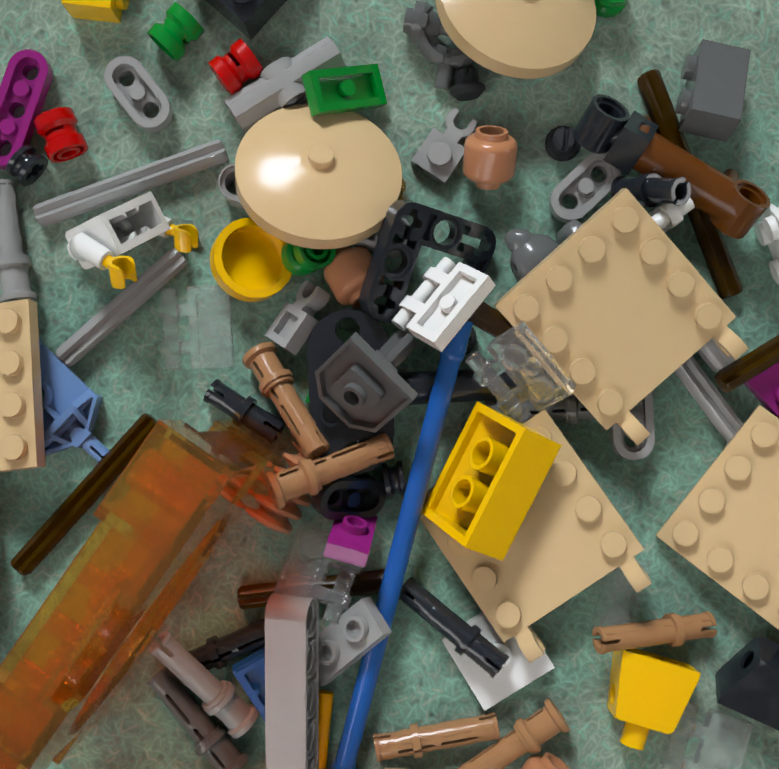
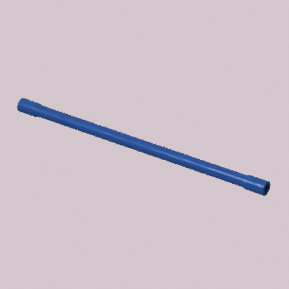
[331,321,473,769]

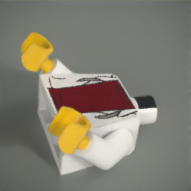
[65,191,198,289]

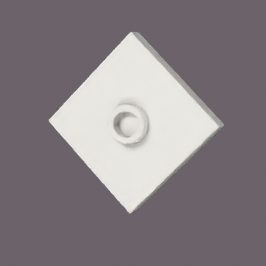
[441,611,555,711]

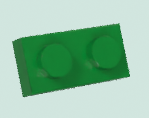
[301,64,387,117]

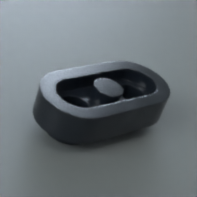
[311,474,387,520]

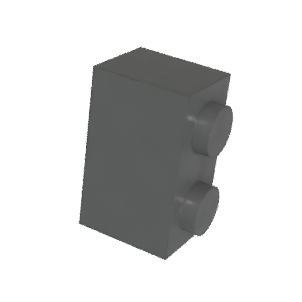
[675,39,751,142]

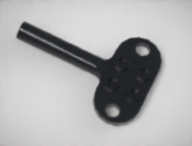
[307,309,558,475]

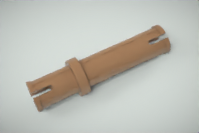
[592,611,717,654]
[373,712,500,762]

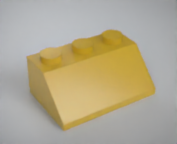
[421,401,562,561]

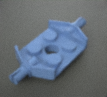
[39,337,110,463]

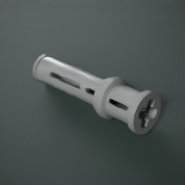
[0,179,38,303]
[148,631,259,739]

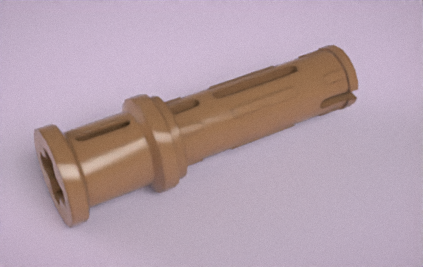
[242,341,330,460]
[264,433,395,510]
[457,698,571,769]

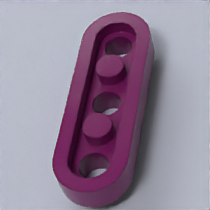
[0,49,53,170]

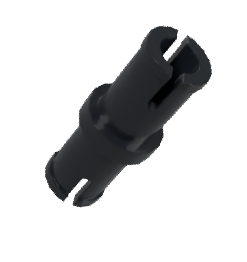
[611,173,691,207]
[203,379,286,444]

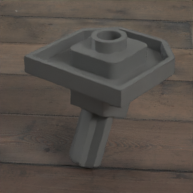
[315,330,418,432]

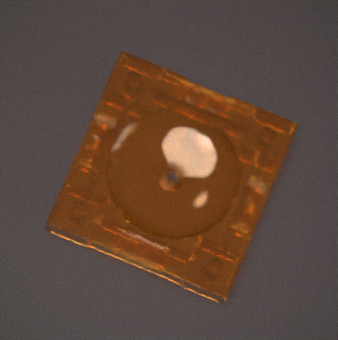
[0,419,281,769]

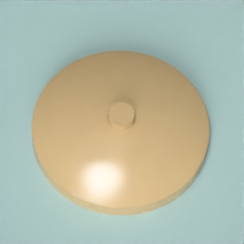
[435,0,596,79]
[235,104,402,249]

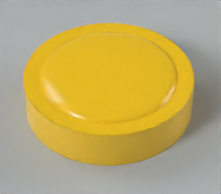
[210,217,292,302]

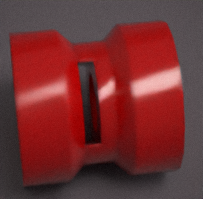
[208,38,264,96]
[34,107,88,163]

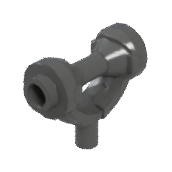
[403,1,475,90]

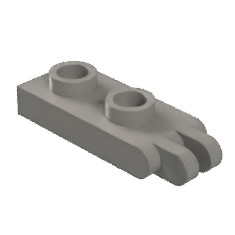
[319,597,392,687]

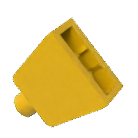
[607,648,701,750]

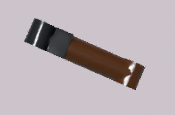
[573,94,770,239]

